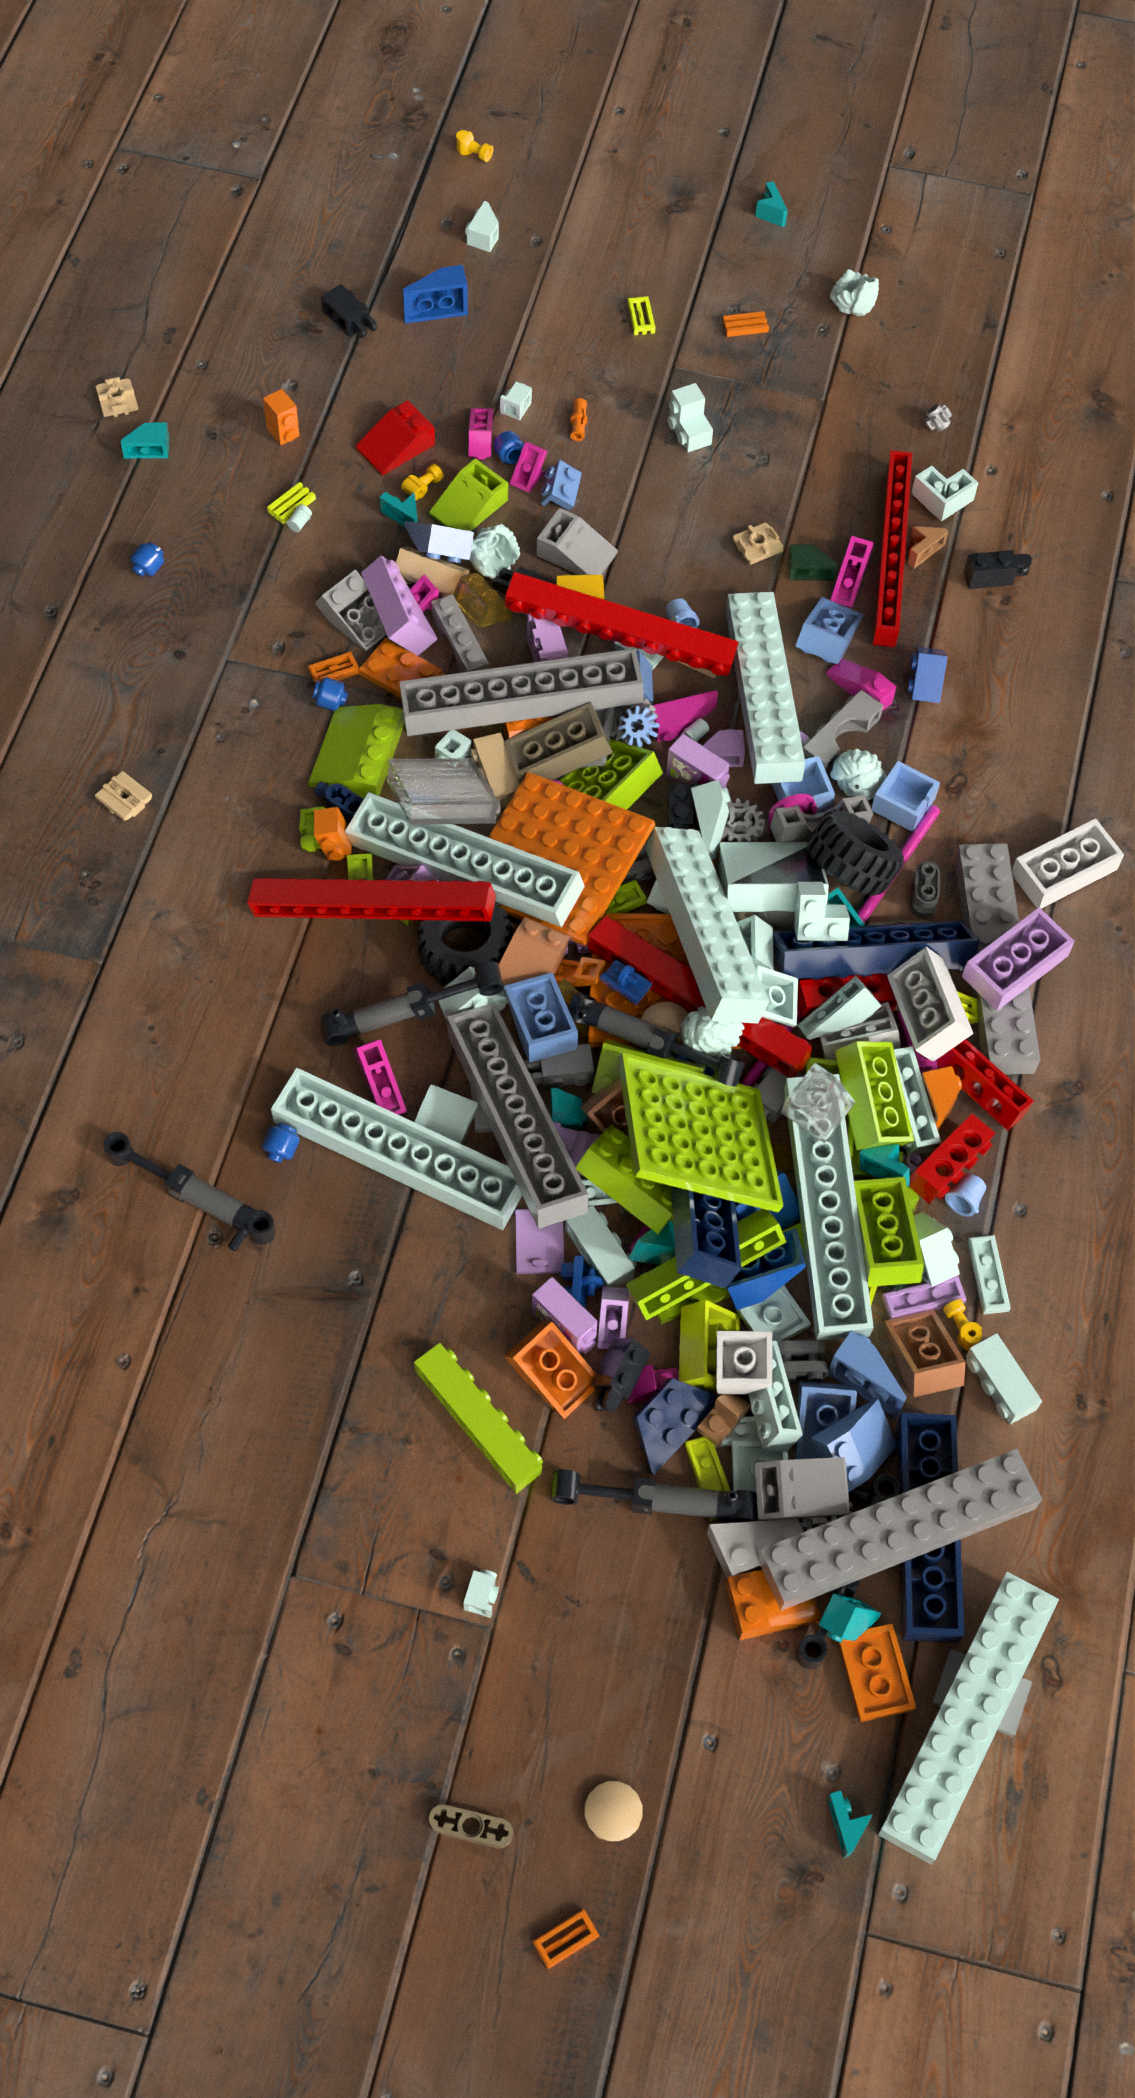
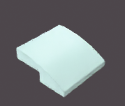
[414,1084,478,1144]

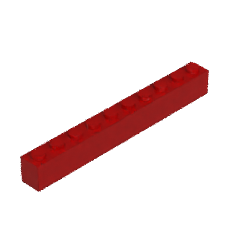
[872,450,913,647]
[505,572,739,676]
[247,878,496,921]
[587,916,812,1078]

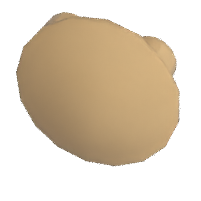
[641,1002,688,1043]
[585,1781,642,1841]

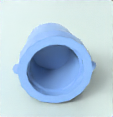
[666,599,699,628]
[945,1174,986,1217]

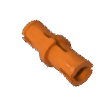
[570,398,588,441]

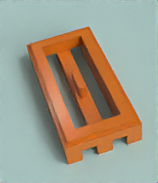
[723,311,769,337]
[308,651,359,684]
[532,1909,600,1969]

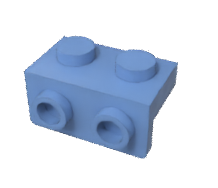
[540,460,582,511]

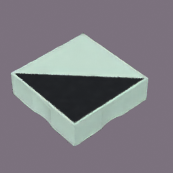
[718,842,829,912]

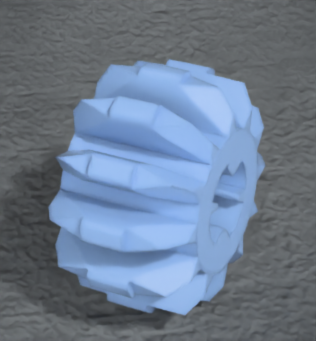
[618,706,660,747]

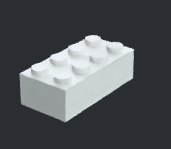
[1012,819,1124,908]
[887,947,973,1062]

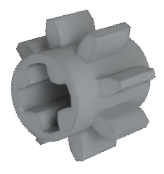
[923,404,952,432]

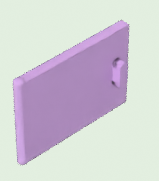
[514,1209,564,1274]

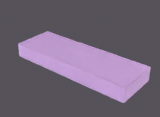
[882,1276,967,1320]

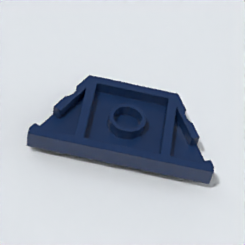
[632,1378,719,1475]

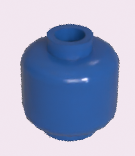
[493,431,524,465]
[130,542,164,577]
[312,677,348,711]
[262,1123,300,1163]

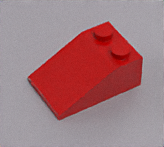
[356,400,435,476]

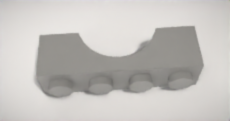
[431,594,489,673]
[802,690,884,773]
[770,795,873,842]

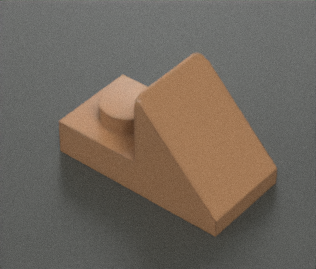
[907,527,948,569]
[697,1394,751,1447]

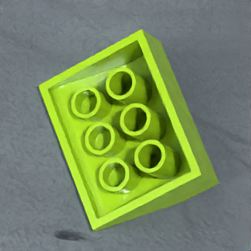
[308,704,404,799]
[559,739,663,810]

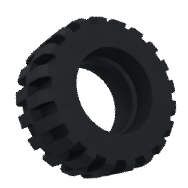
[807,809,904,896]
[417,901,512,984]

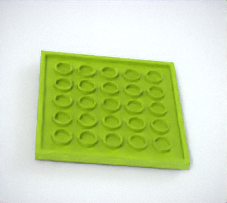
[618,1052,783,1212]

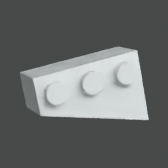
[819,1002,901,1061]
[707,1519,803,1578]

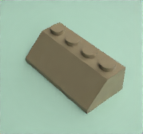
[504,702,613,784]

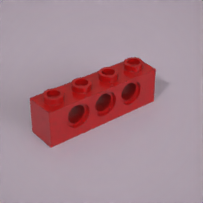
[797,973,898,1019]
[937,1039,1034,1131]
[909,1113,996,1205]

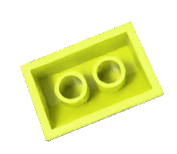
[679,1300,740,1392]

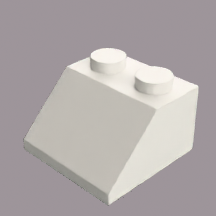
[717,1331,772,1394]

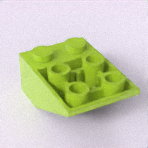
[429,458,508,532]

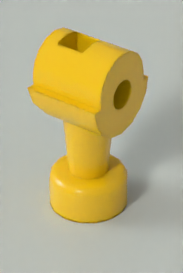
[456,130,493,162]
[401,464,444,500]
[943,1299,983,1351]

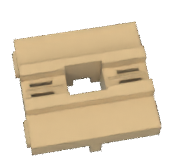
[96,377,138,417]
[732,522,784,565]
[95,771,152,821]

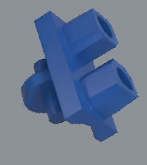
[600,960,652,1005]
[561,1256,604,1309]

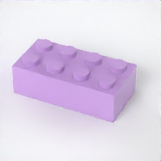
[962,907,1075,1011]

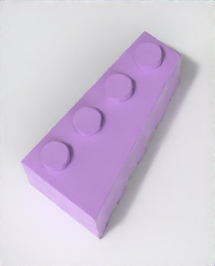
[361,556,438,656]
[527,614,569,663]

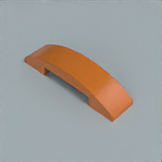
[554,957,606,987]

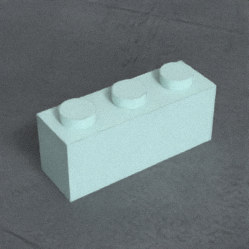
[565,1205,636,1287]
[966,1334,1042,1424]

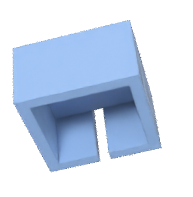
[771,756,835,814]
[871,761,940,832]

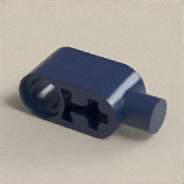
[314,782,364,825]

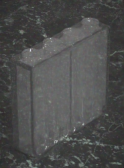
[387,758,500,825]

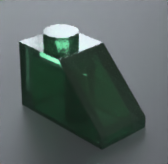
[788,544,837,581]

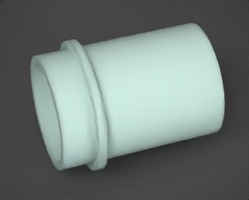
[287,504,312,532]
[681,718,709,743]

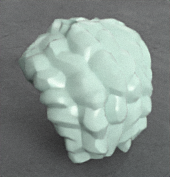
[830,269,879,316]
[469,524,520,579]
[830,749,887,801]
[681,1006,744,1058]

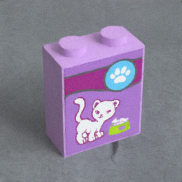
[666,734,730,789]
[532,1277,598,1354]

